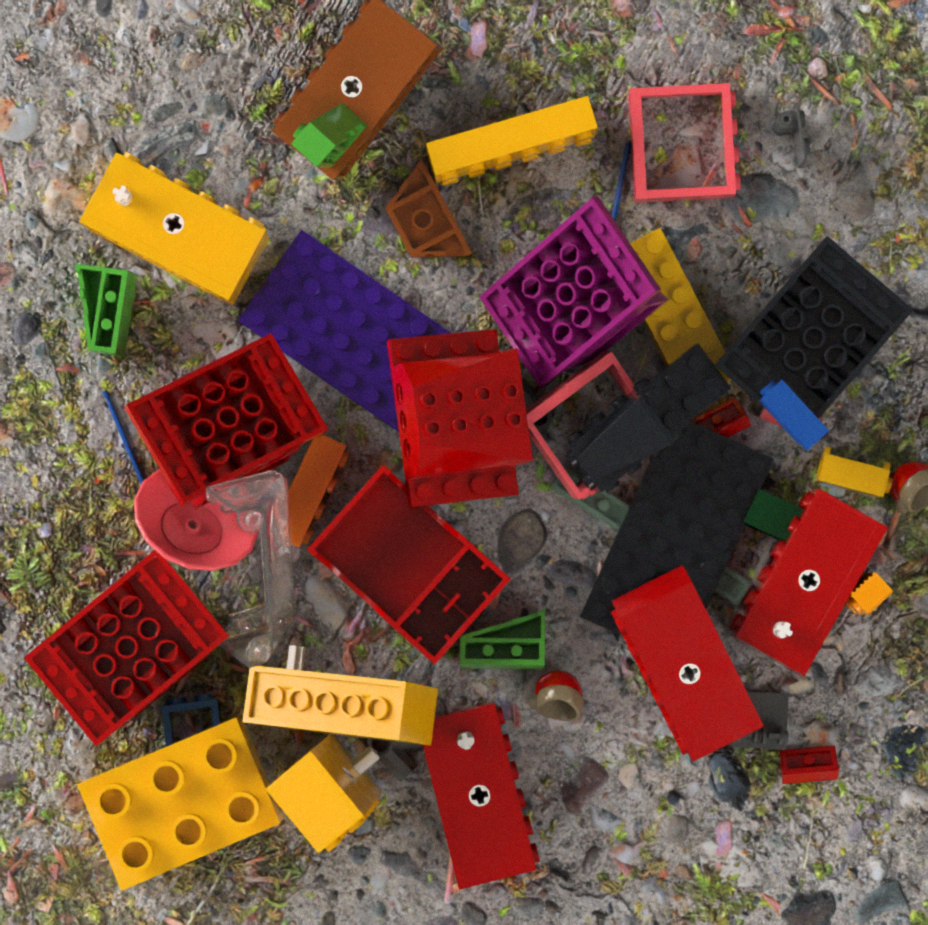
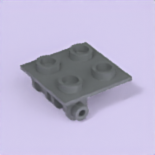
[772,103,810,168]
[730,691,789,750]

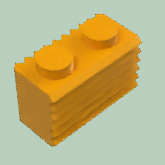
[845,573,893,615]

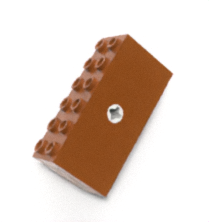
[272,0,443,180]

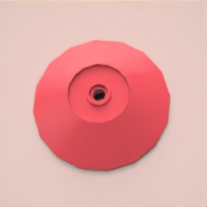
[134,469,259,571]

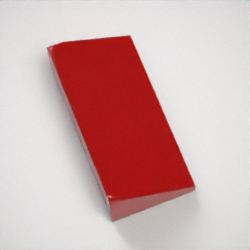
[690,396,751,438]
[779,745,839,784]

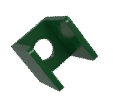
[743,489,803,541]

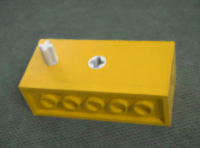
[79,152,269,306]
[243,645,438,746]
[266,734,382,853]

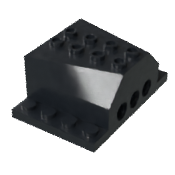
[715,236,913,419]

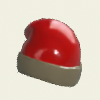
[889,461,928,514]
[529,670,584,721]

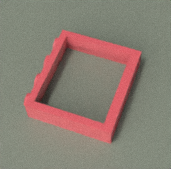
[628,83,741,203]
[526,351,634,500]

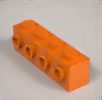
[269,434,350,548]

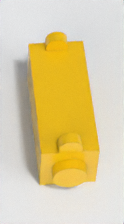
[815,446,893,498]

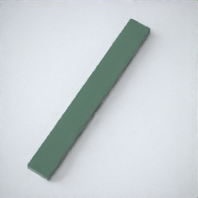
[550,464,753,607]

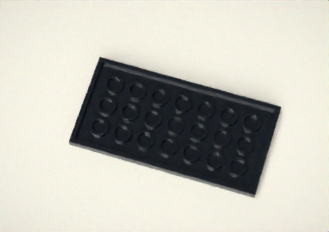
[580,421,774,636]

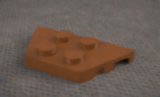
[385,160,472,258]

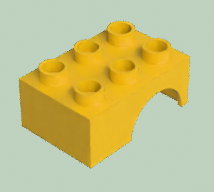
[77,714,284,891]

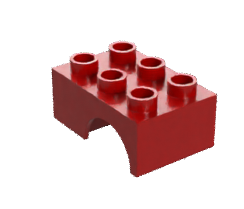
[307,465,511,665]

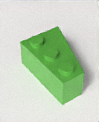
[291,103,368,168]
[75,264,137,357]
[460,609,545,670]

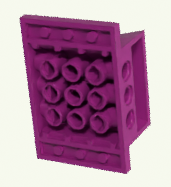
[479,196,669,388]

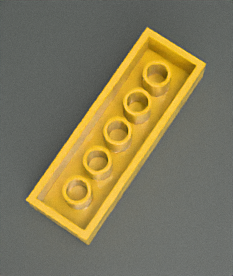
[426,96,598,186]
[630,228,732,383]

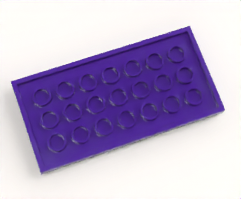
[238,230,451,432]

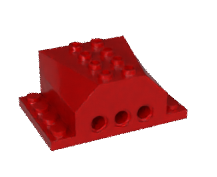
[387,329,533,508]
[124,333,328,510]
[24,550,230,746]

